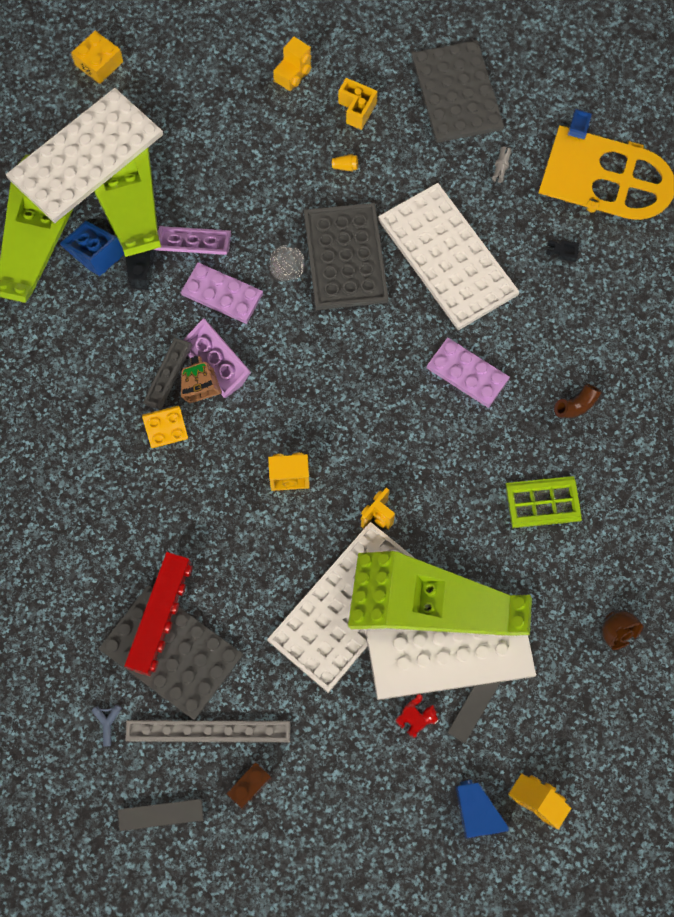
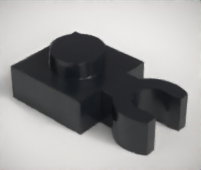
[546,240,579,262]

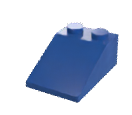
[60,221,124,276]

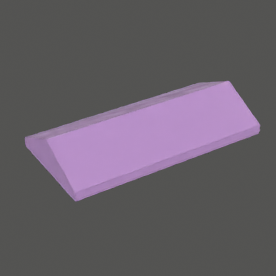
[154,226,231,255]
[183,318,251,398]

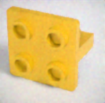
[142,406,188,448]
[360,488,395,530]

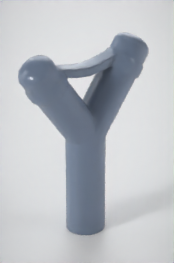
[92,705,121,747]

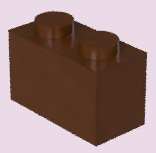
[227,762,272,810]

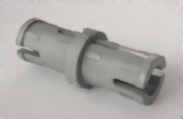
[492,147,512,183]

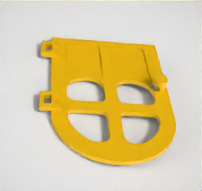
[539,125,674,220]

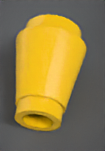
[332,154,358,172]

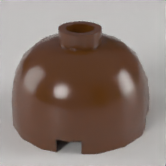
[601,611,643,650]

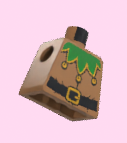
[181,356,222,404]

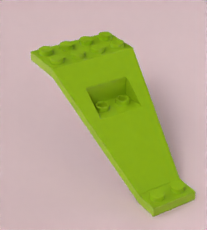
[94,147,161,257]
[0,154,74,303]
[348,551,532,636]

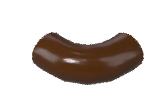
[554,384,602,418]

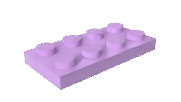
[181,263,263,324]
[427,337,510,408]

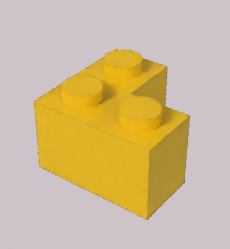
[273,37,311,91]
[338,78,378,130]
[508,773,571,829]

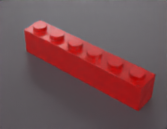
[124,552,193,677]

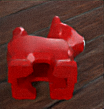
[395,694,438,738]

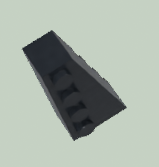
[126,215,160,290]

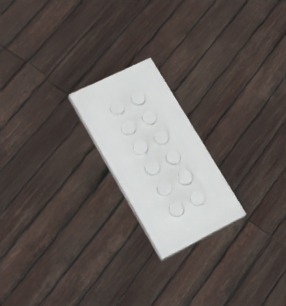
[365,610,536,700]

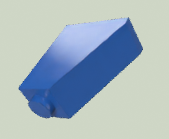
[456,780,509,839]

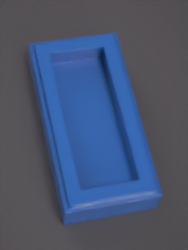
[568,109,592,140]

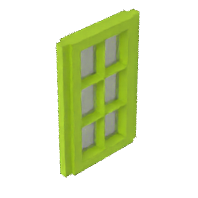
[505,476,582,528]

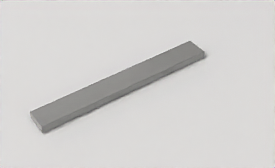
[125,720,290,743]

